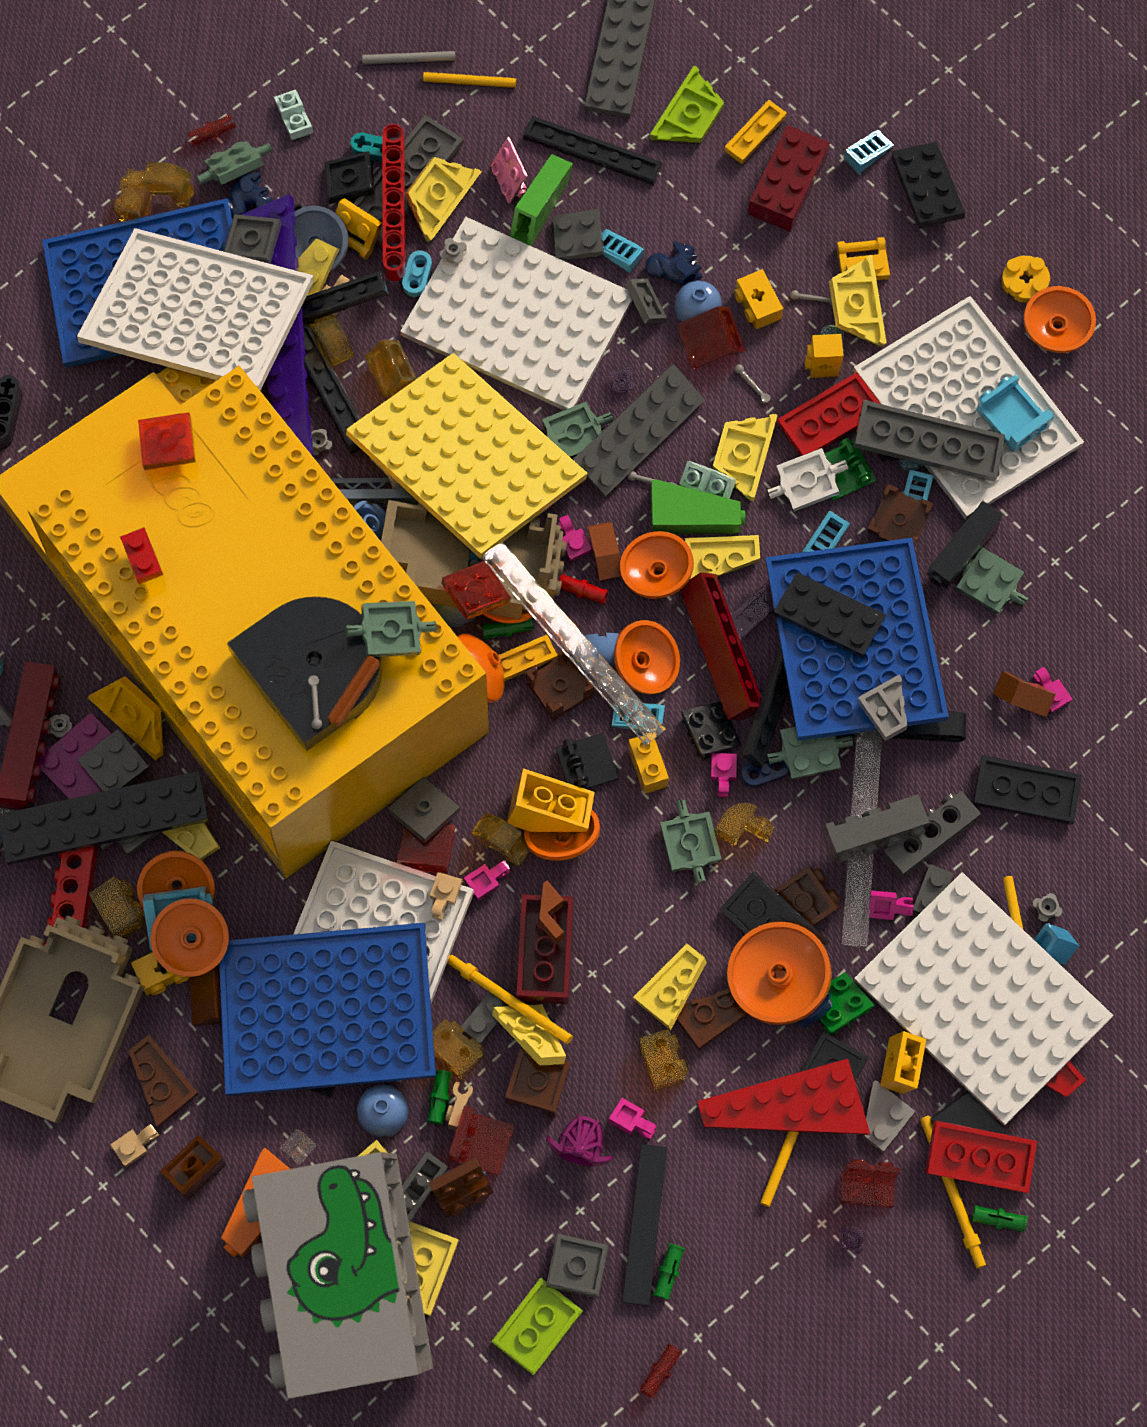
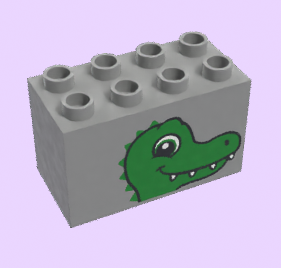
[243,1152,433,1399]

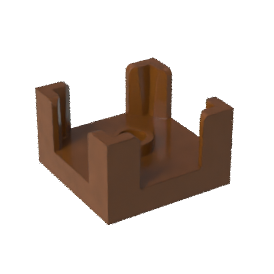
[868,484,933,548]
[526,647,595,721]
[505,1048,570,1118]

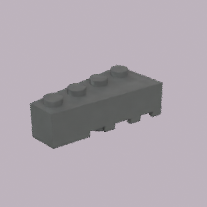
[821,794,930,863]

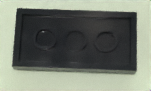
[891,141,965,228]
[774,572,886,659]
[973,755,1081,825]
[719,871,830,947]

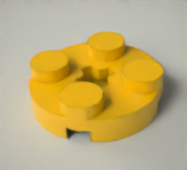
[1001,256,1050,303]

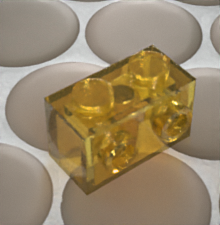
[114,168,154,222]
[365,339,417,397]
[89,876,146,938]
[433,1019,484,1081]
[638,1029,688,1092]

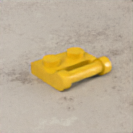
[335,199,383,260]
[836,237,890,280]

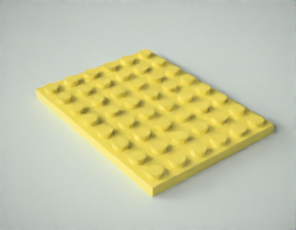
[346,353,587,559]

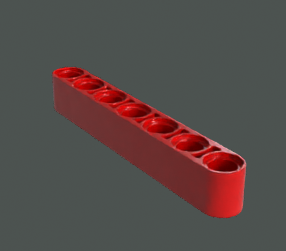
[382,124,405,281]

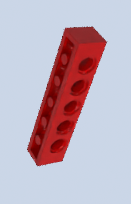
[44,846,99,946]

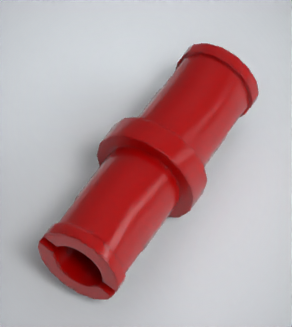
[559,574,609,605]

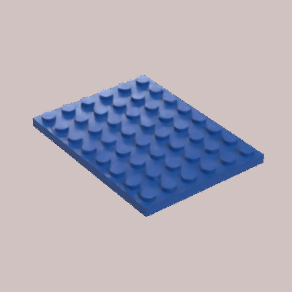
[42,198,233,368]
[765,538,949,741]
[219,923,436,1096]

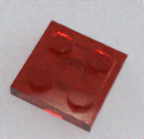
[138,412,196,470]
[441,560,511,620]

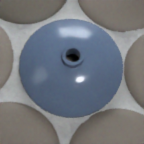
[294,206,348,273]

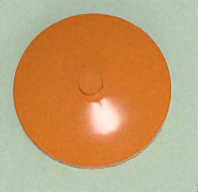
[727,922,832,1025]

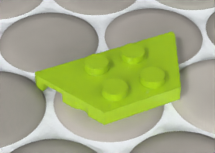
[650,66,724,143]

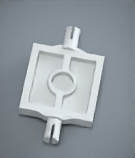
[768,448,849,512]

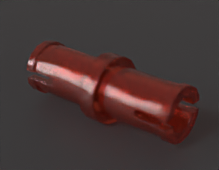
[187,114,236,147]
[639,1344,683,1399]

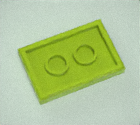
[491,1278,583,1376]

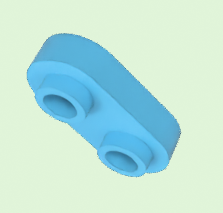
[402,251,432,297]

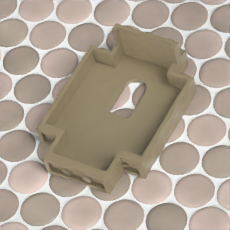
[381,500,567,619]
[0,916,145,1123]

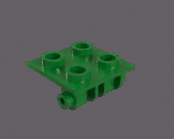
[825,438,877,501]
[820,972,874,1035]

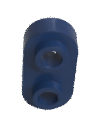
[741,756,789,788]

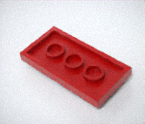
[777,372,880,456]
[925,1121,1037,1193]

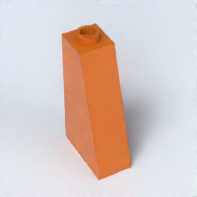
[221,1148,290,1259]

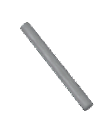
[362,51,455,64]

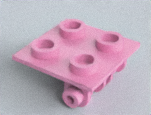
[491,137,527,204]

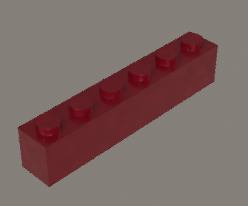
[681,572,762,720]
[0,662,61,810]

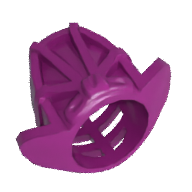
[546,1115,612,1167]

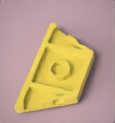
[405,157,481,242]
[829,256,887,346]
[713,414,777,501]

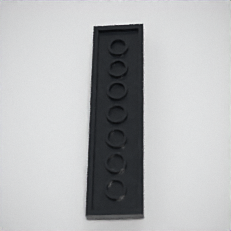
[0,771,209,865]

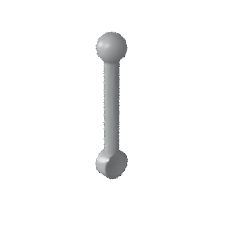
[790,290,832,306]
[734,364,771,404]
[628,471,677,485]
[308,676,322,729]

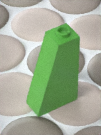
[510,154,573,246]
[651,480,745,534]

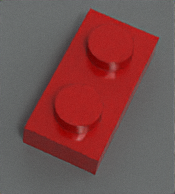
[120,527,163,584]

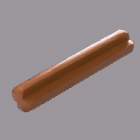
[327,655,380,727]

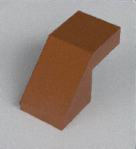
[587,522,621,581]
[993,671,1056,717]
[539,880,564,945]

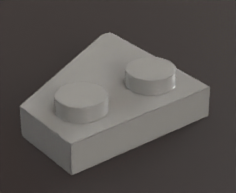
[857,675,907,741]
[862,1080,915,1153]

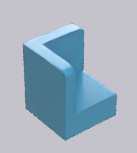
[1034,923,1080,965]

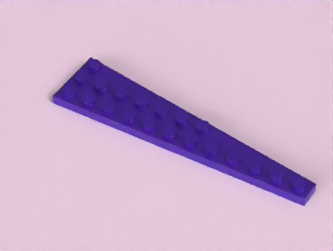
[242,194,313,456]

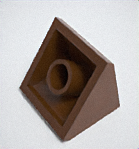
[189,967,222,1026]
[160,1135,226,1201]

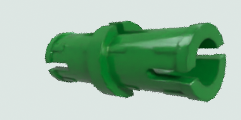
[482,618,533,640]
[427,1070,452,1125]
[972,1205,1027,1232]
[653,1243,685,1300]

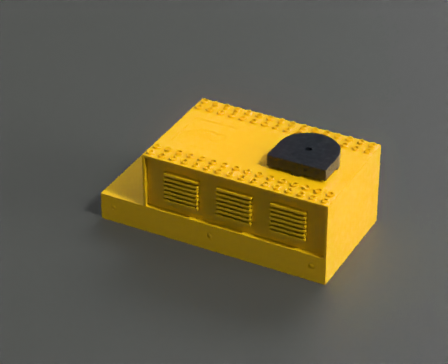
[0,365,489,879]

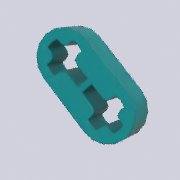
[351,133,390,162]

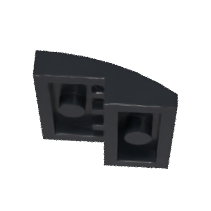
[930,1091,1006,1134]

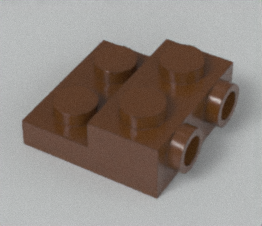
[775,866,841,926]
[428,1157,494,1218]

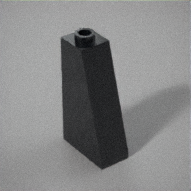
[927,501,1002,589]

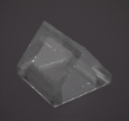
[279,1128,317,1165]

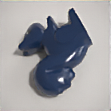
[225,172,273,219]
[645,241,702,286]

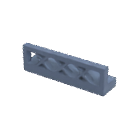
[331,478,418,507]

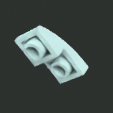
[274,90,313,140]
[679,461,736,499]

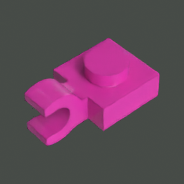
[558,515,592,562]
[1033,667,1072,714]
[711,753,737,797]
[464,860,511,901]
[868,891,914,920]
[608,1098,656,1140]

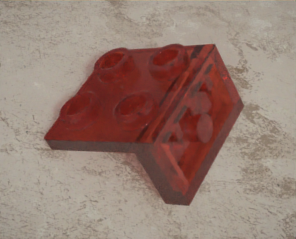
[677,306,745,369]
[397,824,455,875]
[448,1105,514,1175]
[840,1159,900,1208]

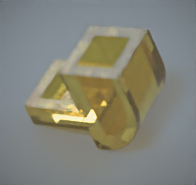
[142,162,194,207]
[310,315,354,366]
[715,803,775,847]
[471,813,530,867]

